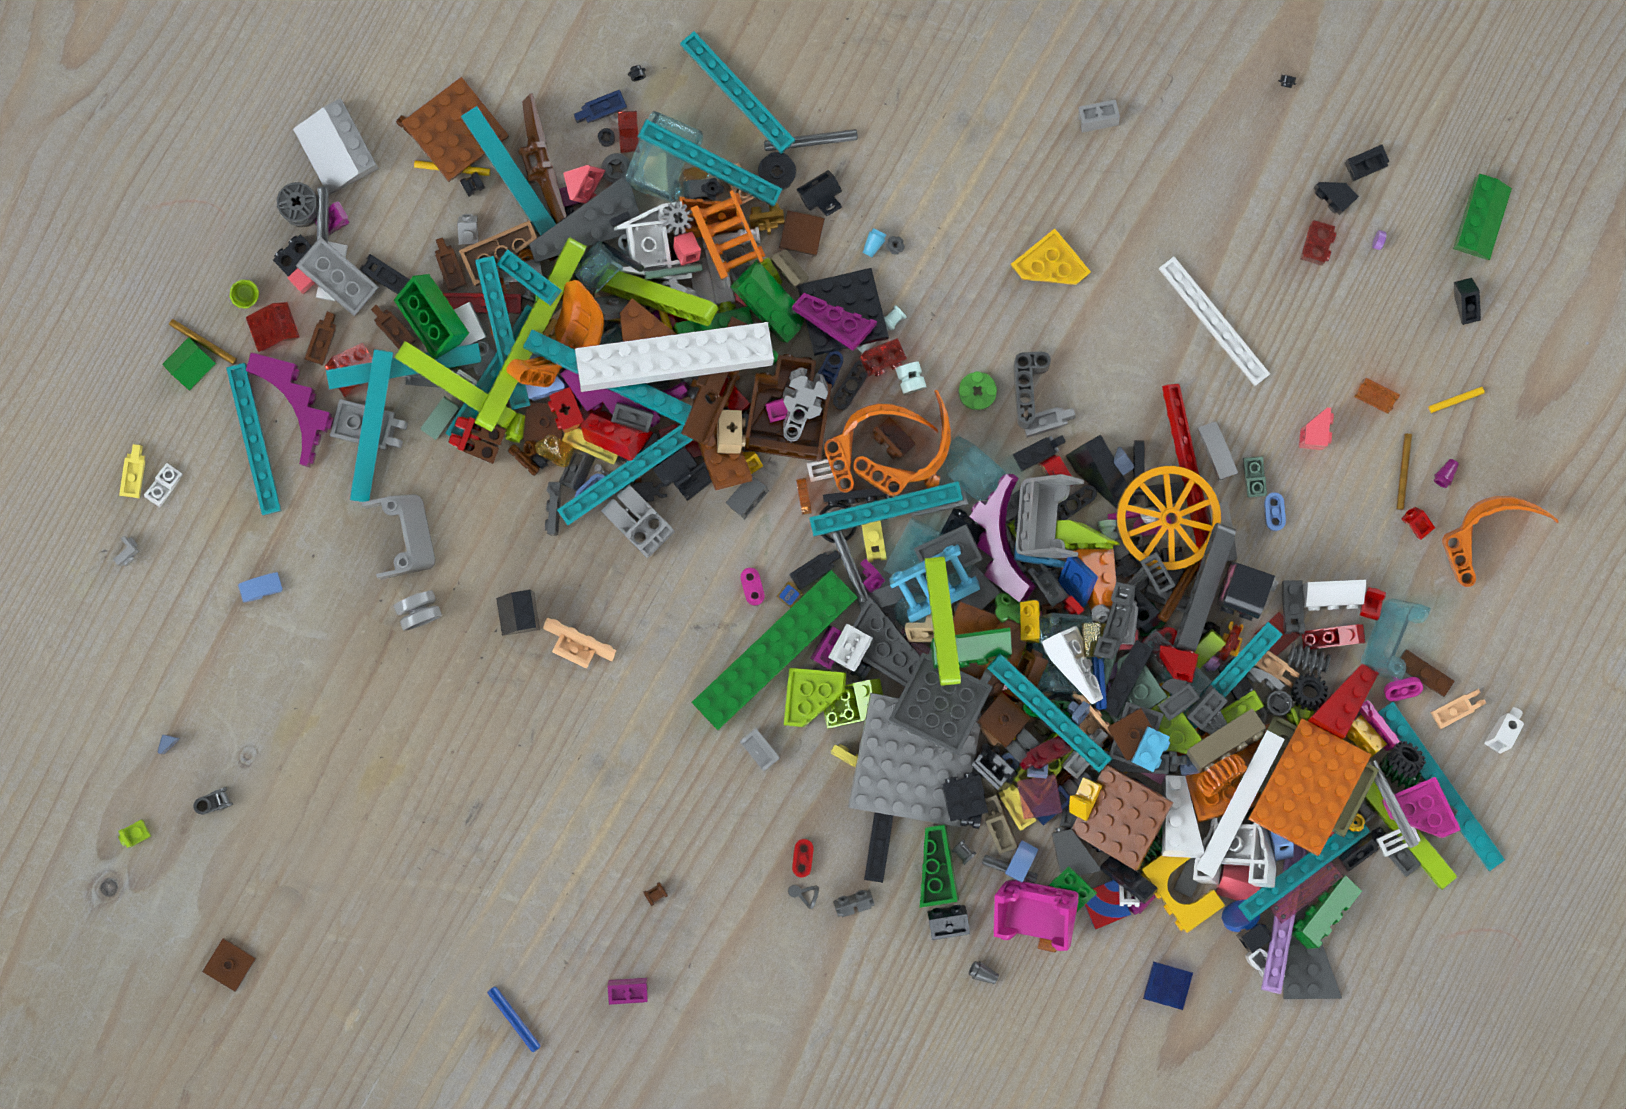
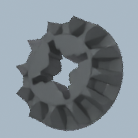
[601,153,632,183]

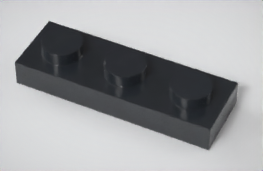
[1100,856,1158,904]

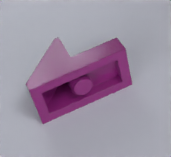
[314,201,349,236]

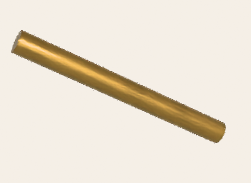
[169,319,237,365]
[1396,433,1412,510]

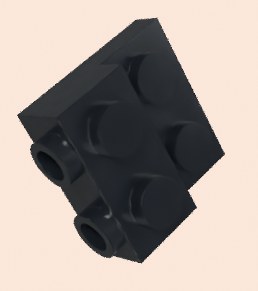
[941,772,988,822]

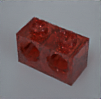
[1300,220,1337,266]
[859,338,907,377]

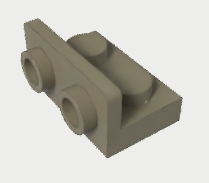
[771,249,809,290]

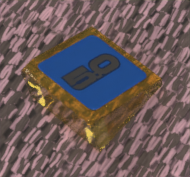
[776,581,803,608]

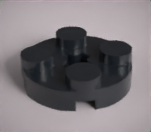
[758,152,796,190]

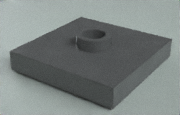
[594,295,630,320]

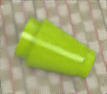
[505,413,525,443]

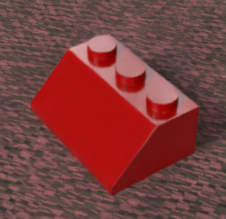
[581,411,653,461]

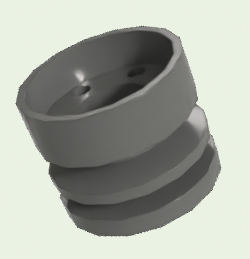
[277,182,317,227]

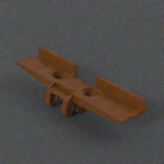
[518,93,567,224]
[681,316,748,445]

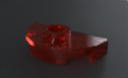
[1218,624,1242,661]

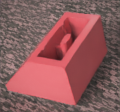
[1299,407,1334,450]

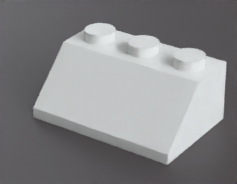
[1303,580,1366,611]

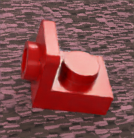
[1401,507,1435,540]

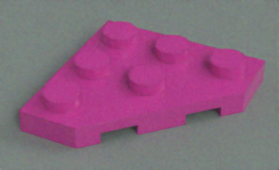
[1382,777,1461,838]

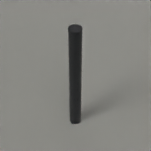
[595,242,644,272]

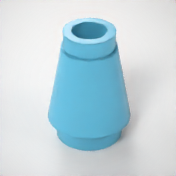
[862,228,886,258]

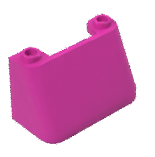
[994,880,1078,951]

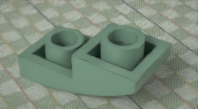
[420,396,459,440]
[1243,456,1267,498]

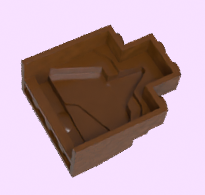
[745,354,832,461]

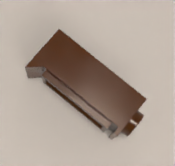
[1004,649,1049,700]

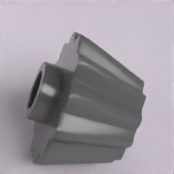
[1202,710,1227,735]

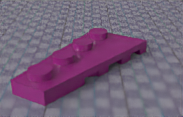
[792,293,877,351]

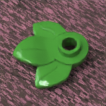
[995,593,1021,624]

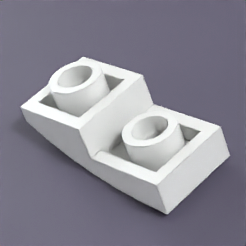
[144,463,182,507]

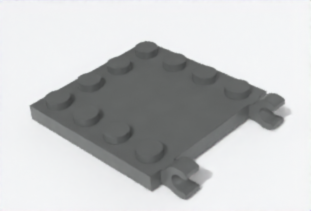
[888,650,993,756]

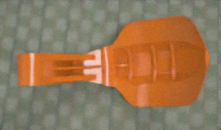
[506,280,604,388]
[853,390,951,497]
[824,403,938,492]
[1442,496,1559,587]

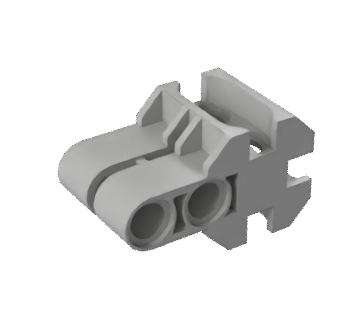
[783,367,828,441]
[601,484,675,559]

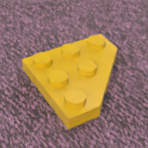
[1011,228,1091,285]

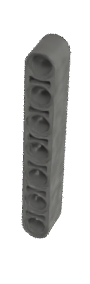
[1174,523,1236,653]

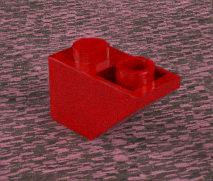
[1159,646,1199,683]

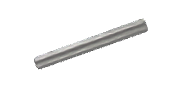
[1368,761,1419,848]

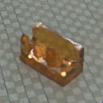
[1354,378,1400,414]

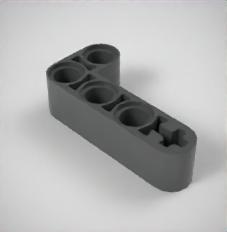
[1014,351,1051,429]

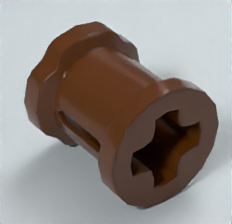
[643,882,668,906]

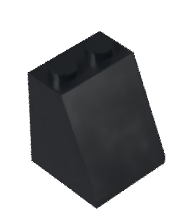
[496,589,540,636]

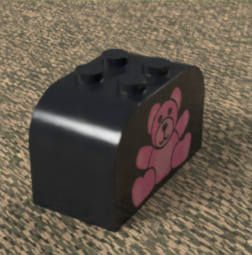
[1217,561,1275,621]

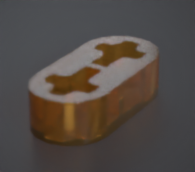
[796,478,812,515]

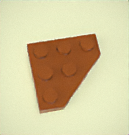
[620,299,677,342]

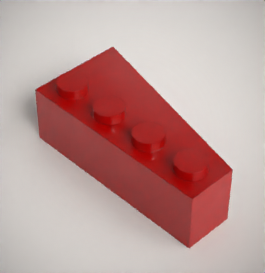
[1307,663,1379,739]

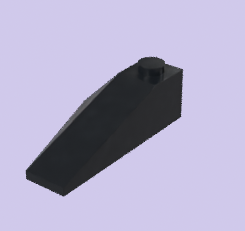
[1066,435,1137,509]

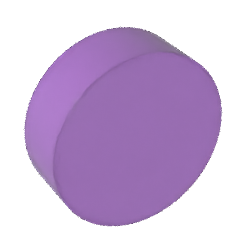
[1372,230,1387,250]

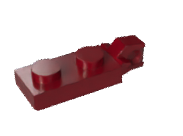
[1020,735,1072,770]

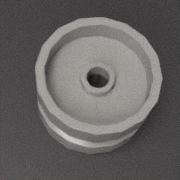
[393,590,442,631]

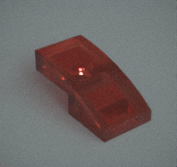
[618,111,640,153]

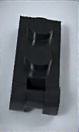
[359,254,410,295]

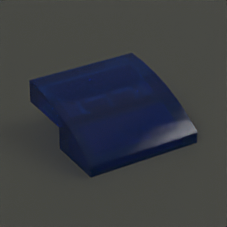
[1143,961,1193,1010]

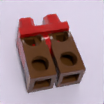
[448,416,506,464]

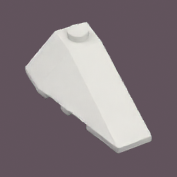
[1042,626,1103,704]

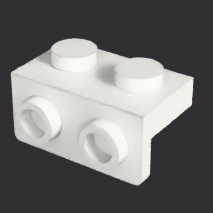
[828,624,873,671]

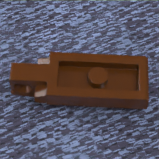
[435,237,467,291]
[371,305,416,349]
[304,311,337,366]

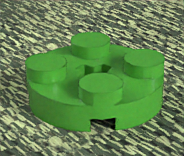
[959,371,997,410]

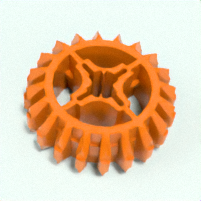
[1196,754,1247,797]

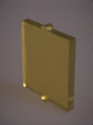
[1082,622,1106,659]

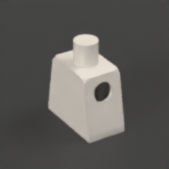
[1484,707,1524,754]

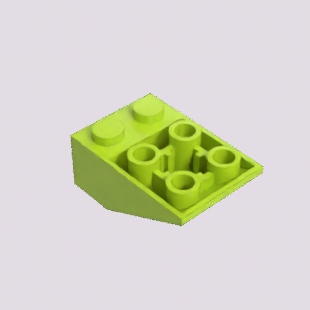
[1055,520,1120,550]
[823,678,883,729]

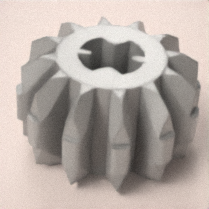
[660,202,693,235]

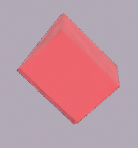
[563,165,606,203]
[1216,864,1260,900]

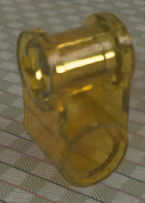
[535,434,574,467]

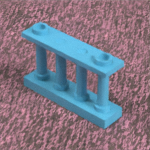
[889,544,980,623]

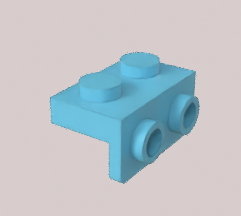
[1131,726,1170,772]

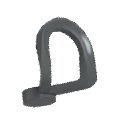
[788,885,819,909]

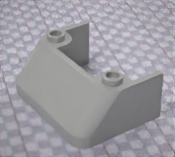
[1016,474,1084,559]
[361,494,436,580]

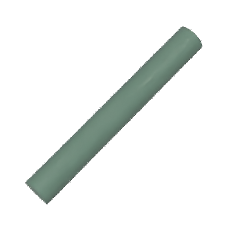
[644,263,702,279]

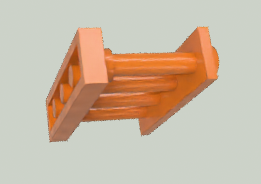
[690,190,765,280]

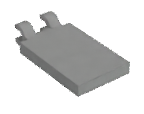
[330,399,408,450]

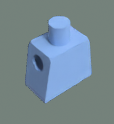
[1268,830,1294,861]

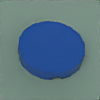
[1221,899,1261,932]

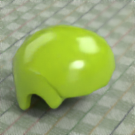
[229,279,259,309]

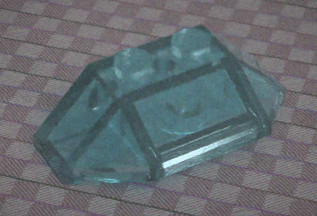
[946,435,1006,500]

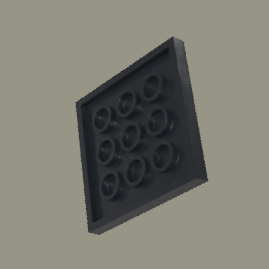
[798,268,889,356]

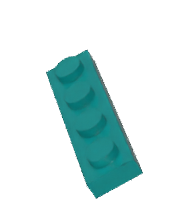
[496,249,562,306]

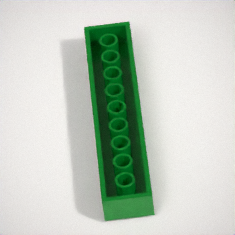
[691,570,858,731]

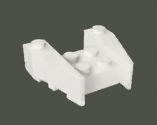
[614,201,692,281]
[1193,816,1276,888]

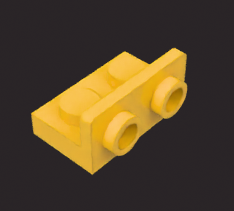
[1020,600,1040,644]
[1347,715,1387,758]

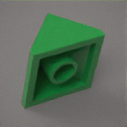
[162,337,216,391]

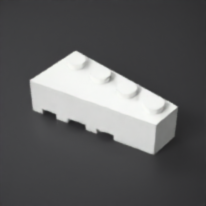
[1162,775,1204,858]

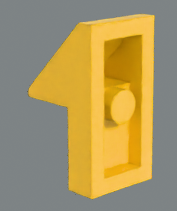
[1069,777,1102,821]

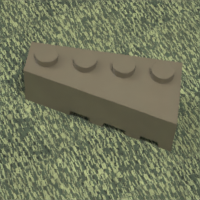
[1187,709,1266,773]

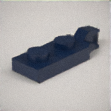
[574,89,627,123]

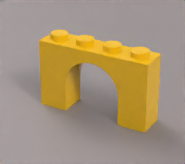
[1140,853,1225,933]

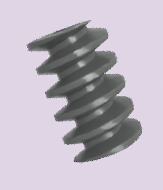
[1288,642,1331,676]

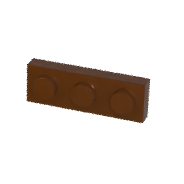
[1395,649,1455,697]

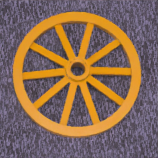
[1117,466,1221,570]

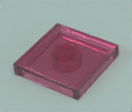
[1017,774,1062,819]

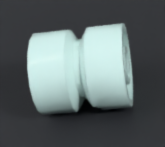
[895,362,927,395]

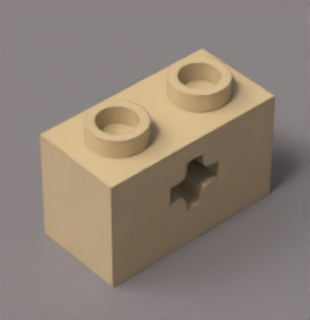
[717,410,746,454]

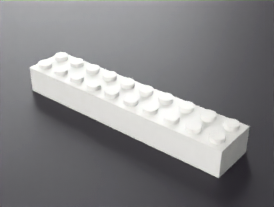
[575,322,774,392]

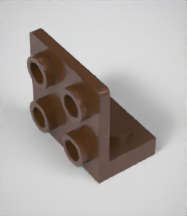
[873,416,916,460]

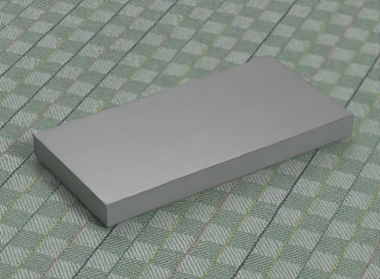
[296,237,379,316]

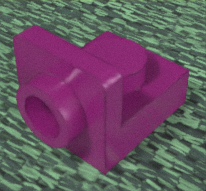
[860,559,885,593]

